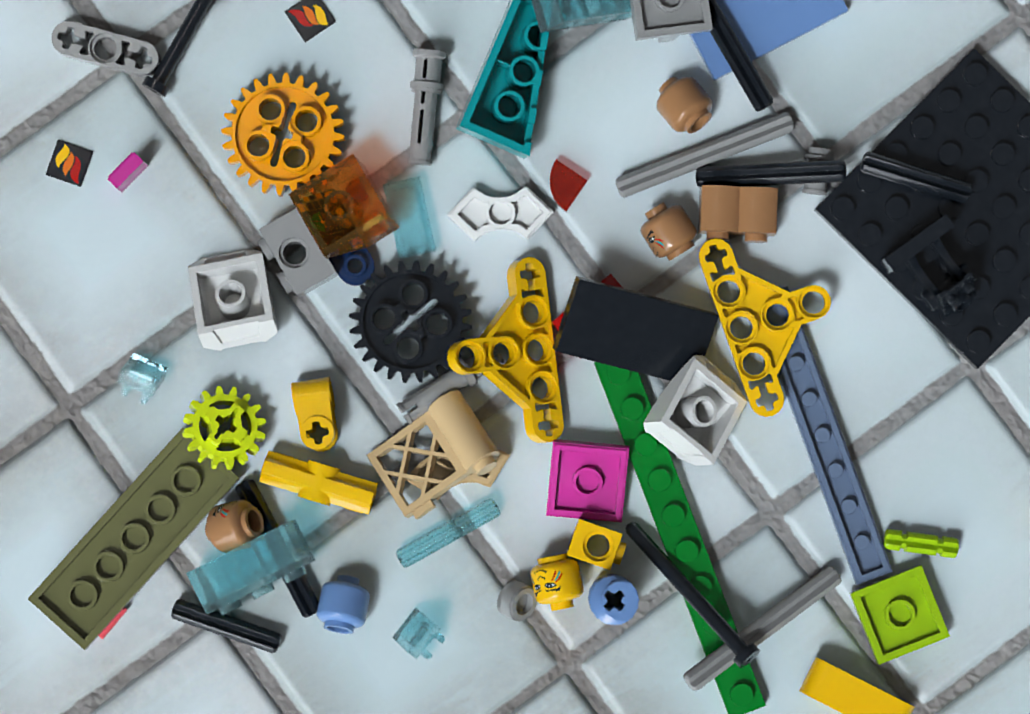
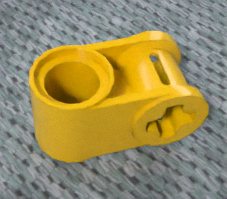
[291,377,338,452]

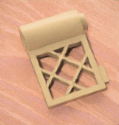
[366,390,500,520]

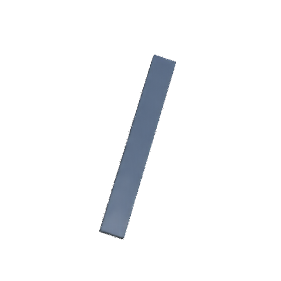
[766,286,893,585]

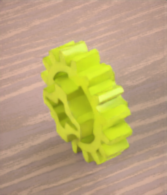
[182,386,266,470]

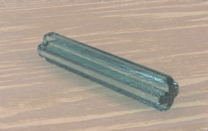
[396,498,501,568]

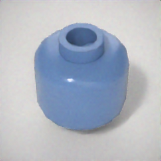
[317,575,370,634]

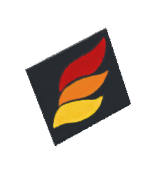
[284,0,336,42]
[45,139,93,187]

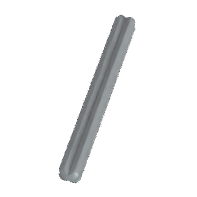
[616,112,794,198]
[683,566,842,691]

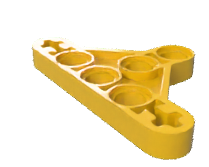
[699,239,831,417]
[447,257,564,443]

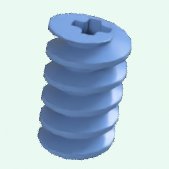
[588,574,639,625]

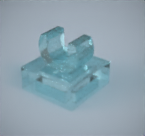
[117,353,168,404]
[392,608,445,659]

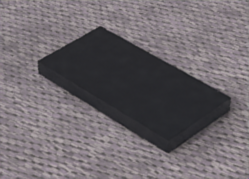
[553,276,719,381]

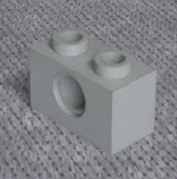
[258,207,338,298]

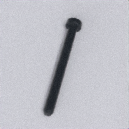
[142,0,213,97]
[625,522,760,669]

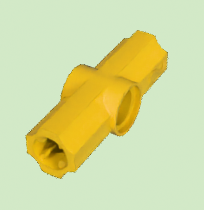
[259,451,379,515]

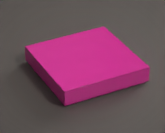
[546,439,629,522]

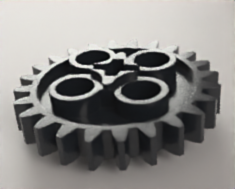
[349,260,472,383]

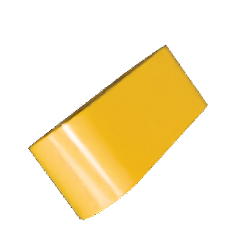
[799,657,915,714]

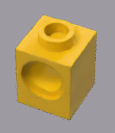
[567,519,627,570]

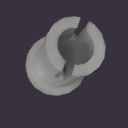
[802,147,834,196]

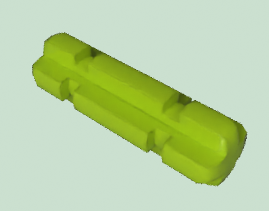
[883,529,959,558]

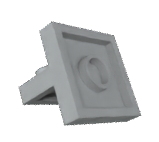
[630,0,713,43]

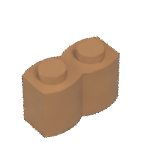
[698,185,778,243]

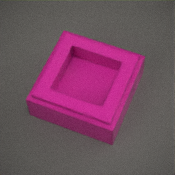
[107,152,148,192]

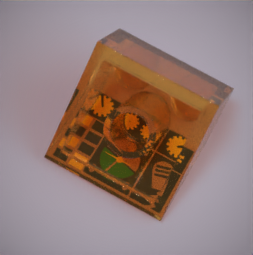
[288,154,400,259]

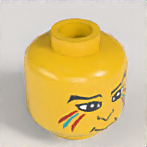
[530,553,584,611]

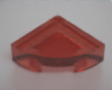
[550,159,587,212]

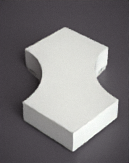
[447,186,554,242]

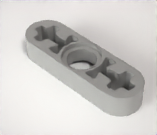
[52,21,161,78]

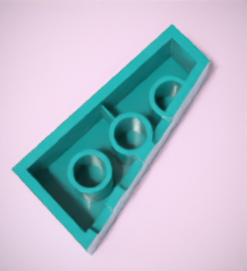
[455,0,554,159]

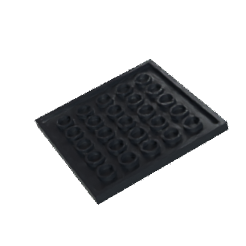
[814,49,1030,369]

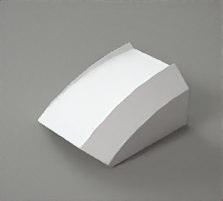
[188,249,278,351]
[643,355,747,466]

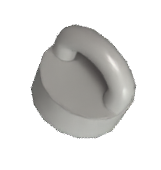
[497,580,537,622]

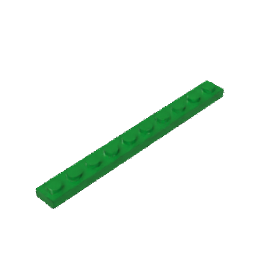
[594,362,766,714]

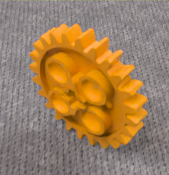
[221,72,345,197]

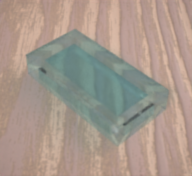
[383,176,436,259]

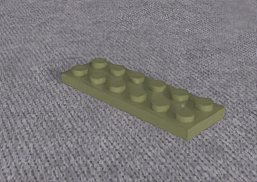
[28,428,240,650]

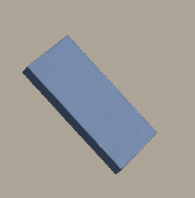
[689,0,848,81]

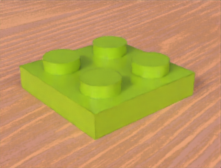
[849,565,950,665]

